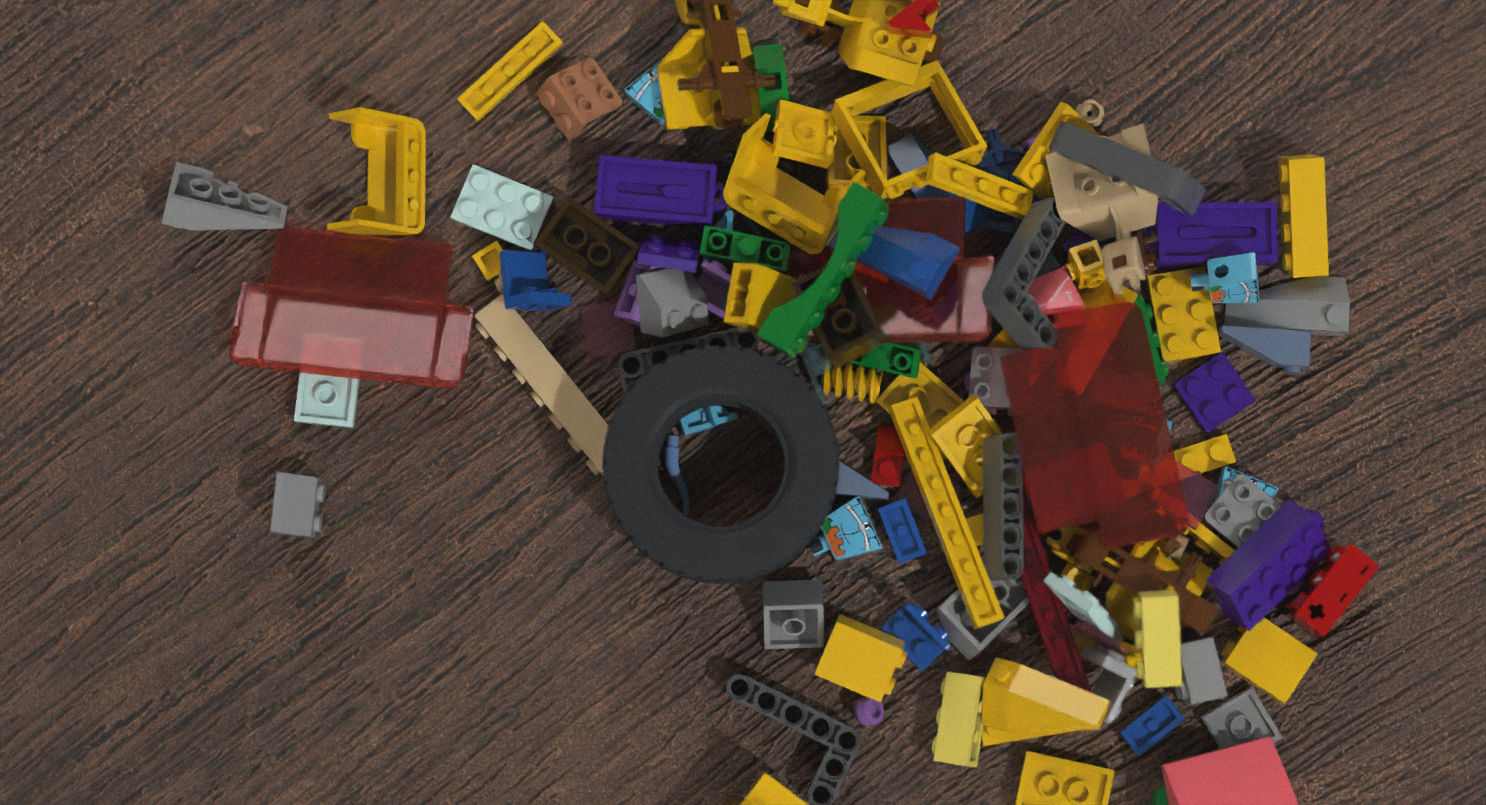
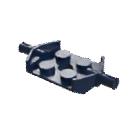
[974,128,1039,238]

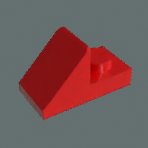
[887,0,941,38]
[870,425,905,488]

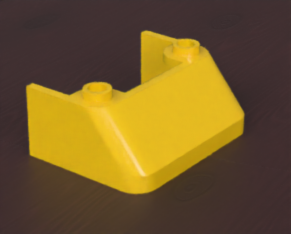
[327,107,426,235]
[723,113,866,254]

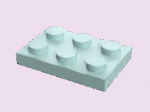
[450,164,554,252]
[294,334,365,428]
[1044,572,1124,647]

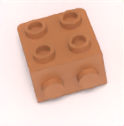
[536,58,622,140]

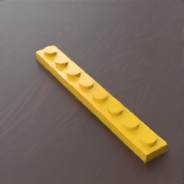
[888,396,1004,630]

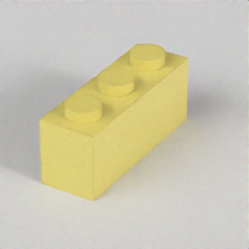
[1133,590,1182,688]
[932,672,986,767]

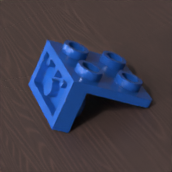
[500,250,572,311]
[881,603,950,672]

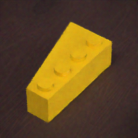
[1277,154,1329,278]

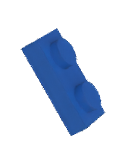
[878,498,927,564]
[1119,695,1185,756]

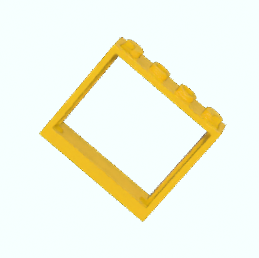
[831,60,987,199]

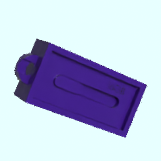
[594,155,728,228]
[1145,202,1278,267]
[1206,499,1332,631]

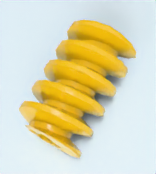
[821,358,883,404]

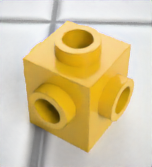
[1065,239,1106,290]

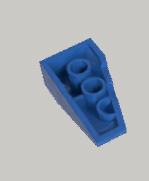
[887,134,986,244]
[829,226,960,300]

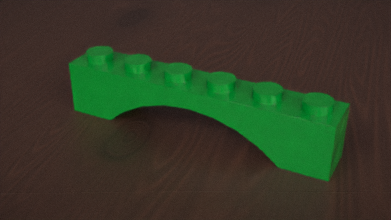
[757,182,889,359]

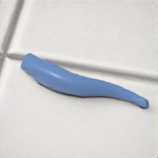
[665,435,690,516]

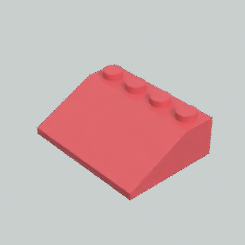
[1161,736,1298,805]

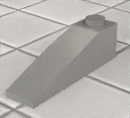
[162,162,288,230]
[1224,276,1350,336]
[937,569,1056,661]

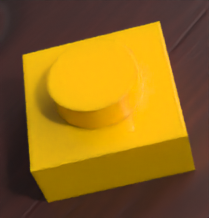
[472,241,503,282]
[1059,562,1095,593]

